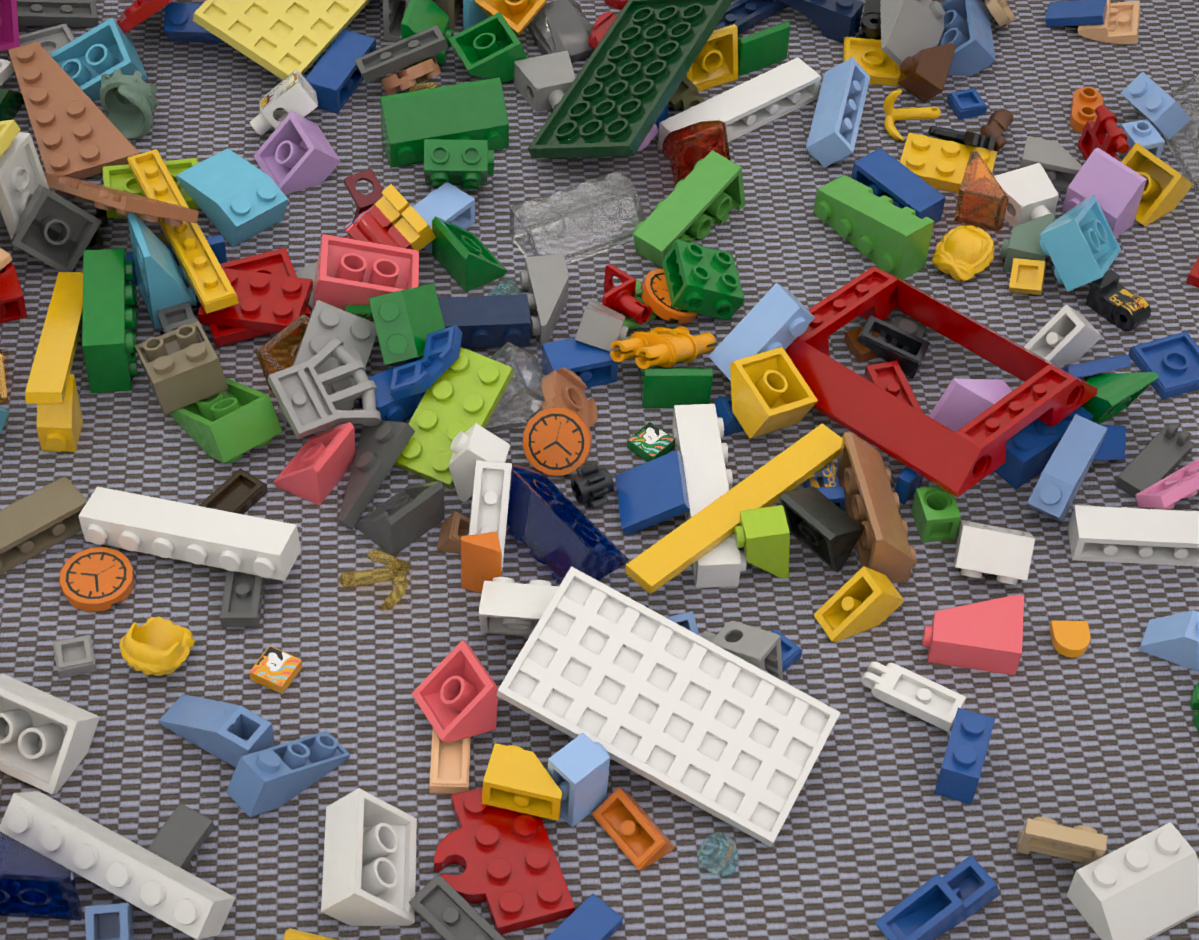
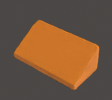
[461,532,502,594]
[591,787,675,871]

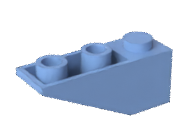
[158,694,275,768]
[226,731,350,817]

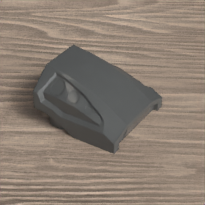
[527,0,594,63]

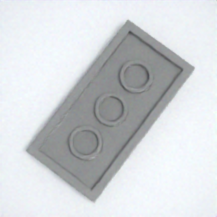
[276,300,377,434]

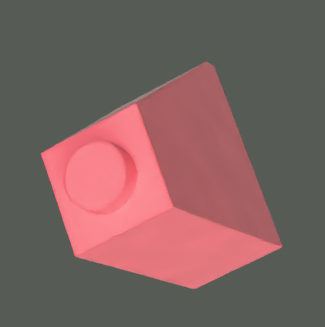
[922,595,1024,675]

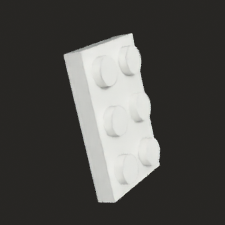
[0,132,50,248]

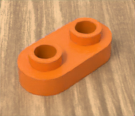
[1070,87,1103,134]

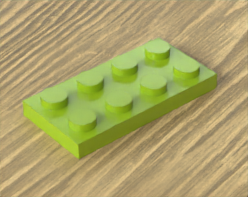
[394,347,514,490]

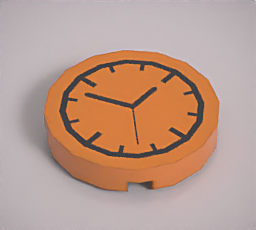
[640,269,698,324]
[523,406,592,476]
[59,547,134,612]

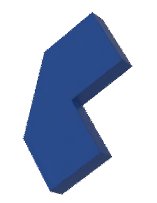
[390,325,462,401]

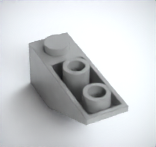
[520,253,569,349]

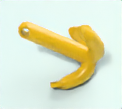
[883,89,941,142]

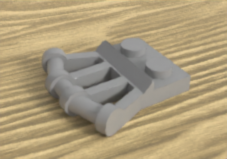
[267,337,381,440]

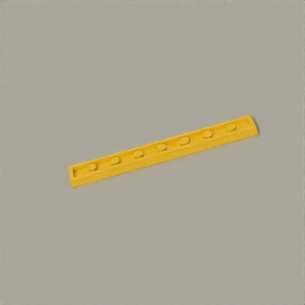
[127,149,238,314]
[25,272,83,404]
[625,423,843,594]

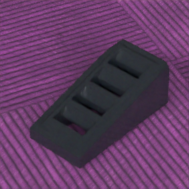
[857,315,930,378]

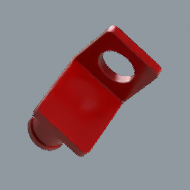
[602,264,652,325]

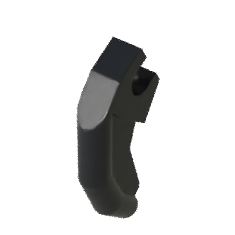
[928,126,996,150]

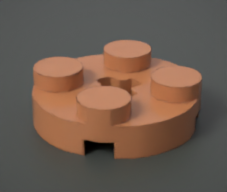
[380,57,441,96]
[541,368,598,428]

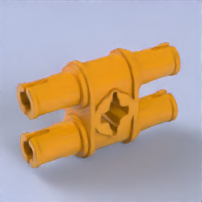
[610,326,716,369]

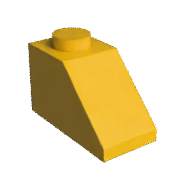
[37,374,83,452]
[813,566,904,642]
[482,743,562,821]

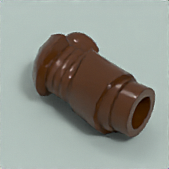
[980,109,1013,151]

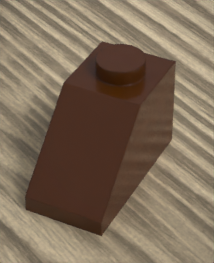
[897,43,956,102]

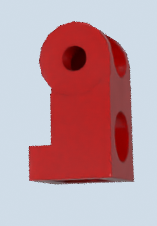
[0,263,28,323]

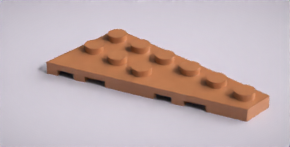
[8,42,140,180]
[44,172,199,227]

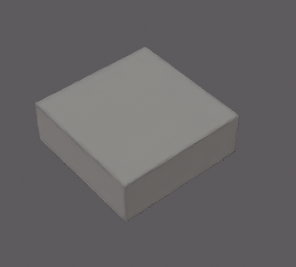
[53,635,97,679]

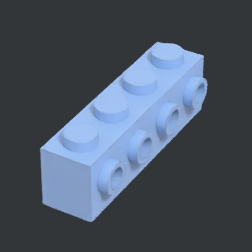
[806,57,870,168]

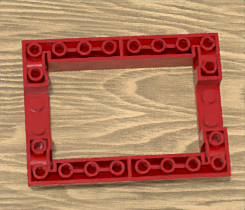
[785,266,1098,498]

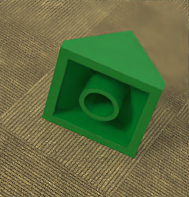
[738,21,791,77]
[432,216,508,292]
[640,367,713,408]

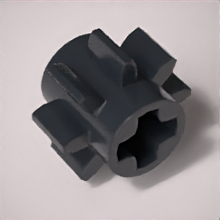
[571,464,614,508]

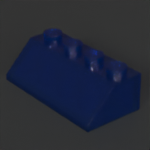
[505,462,629,584]

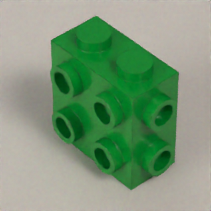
[424,139,494,190]
[662,239,744,321]

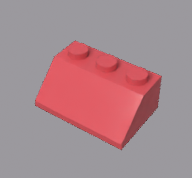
[312,234,419,311]

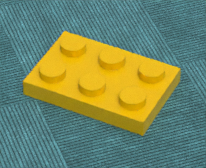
[900,133,997,199]

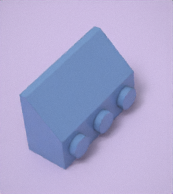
[938,0,996,76]

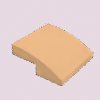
[1078,0,1141,44]

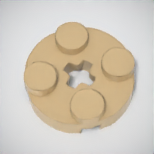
[984,0,1016,28]

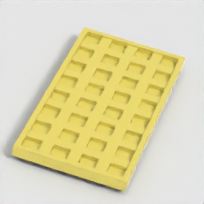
[192,0,371,80]

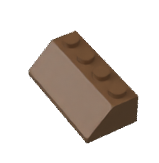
[836,432,917,583]

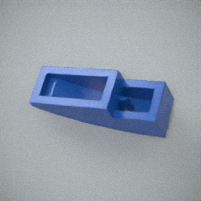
[875,855,999,940]

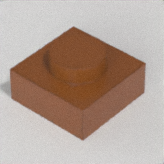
[844,327,887,363]

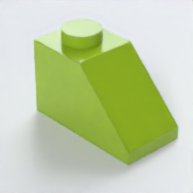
[734,505,790,578]

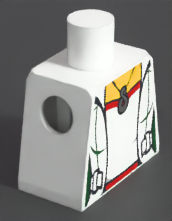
[250,69,318,136]

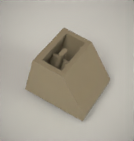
[135,321,229,415]

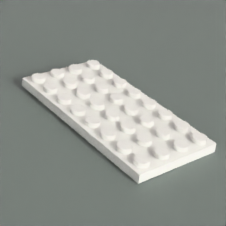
[496,566,841,847]

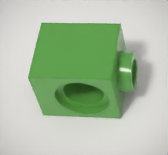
[911,486,961,543]

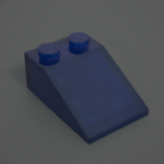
[0,832,83,921]

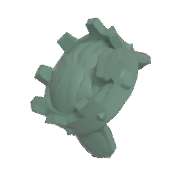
[99,69,160,140]

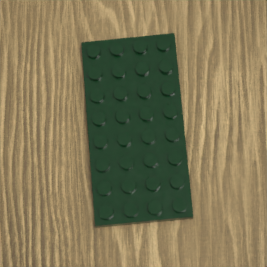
[528,0,733,159]

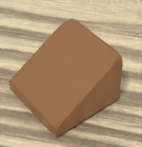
[437,511,470,554]

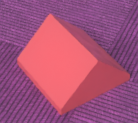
[273,422,356,506]
[411,640,499,743]

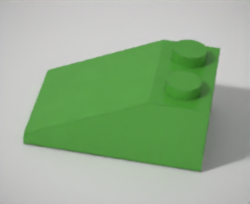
[169,377,283,463]

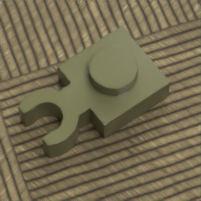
[667,76,705,112]

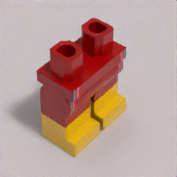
[343,184,436,251]

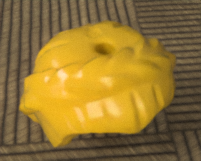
[932,225,995,282]
[119,616,195,676]

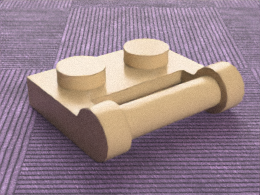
[1016,817,1108,867]

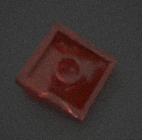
[662,120,731,186]

